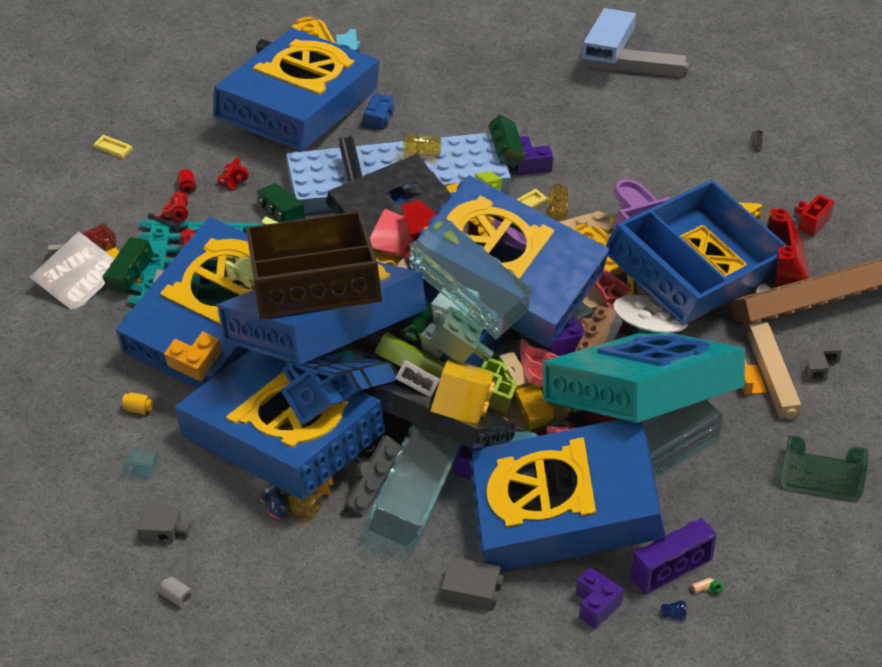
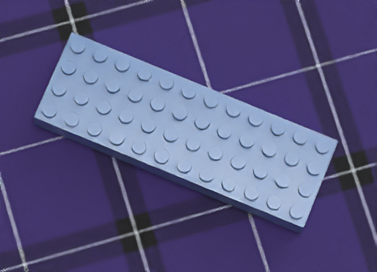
[287,132,511,214]

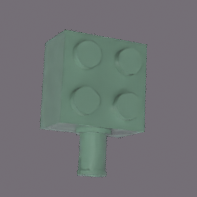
[430,306,494,365]

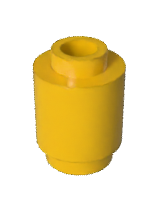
[122,392,153,415]

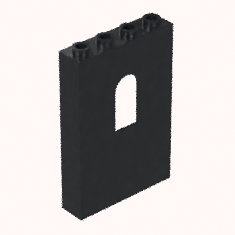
[325,154,451,238]
[373,383,516,449]

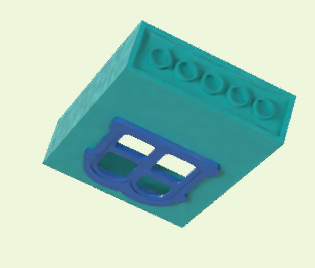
[543,331,745,423]

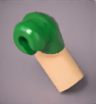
[691,578,724,595]

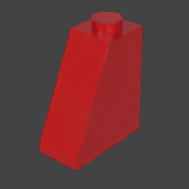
[402,200,437,243]

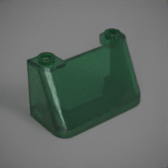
[781,435,868,501]

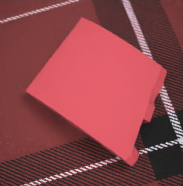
[370,209,411,257]
[594,268,631,308]
[520,338,559,387]

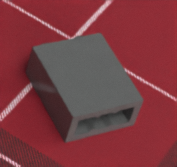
[441,556,504,611]

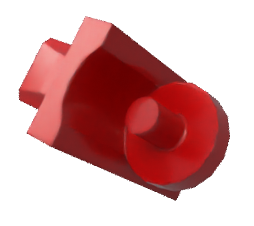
[217,158,249,191]

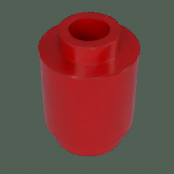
[177,169,196,194]

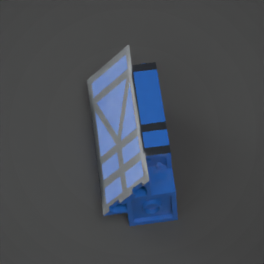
[281,347,399,425]

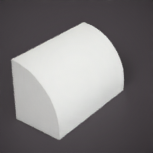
[395,360,440,398]

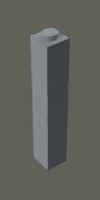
[583,49,689,78]

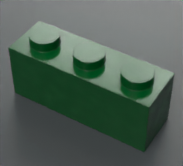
[488,114,526,168]
[257,183,306,222]
[102,237,154,293]

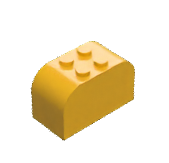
[431,358,495,423]

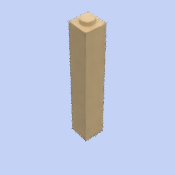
[748,322,801,419]

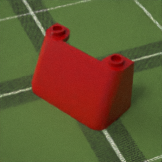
[767,208,810,288]

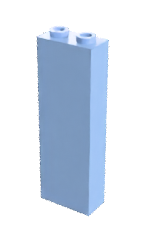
[582,8,636,64]

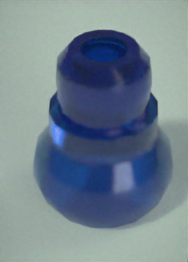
[661,600,687,621]

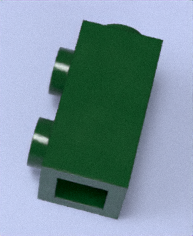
[399,300,434,344]

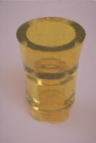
[403,133,441,158]
[545,184,569,222]

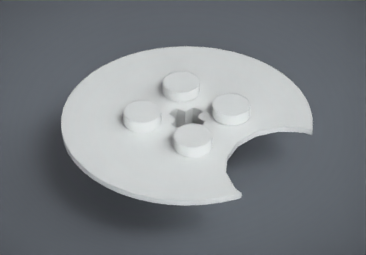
[613,295,688,333]

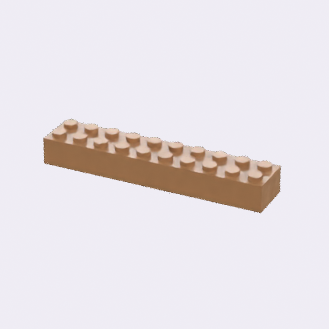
[730,258,882,325]

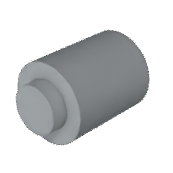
[160,577,194,608]

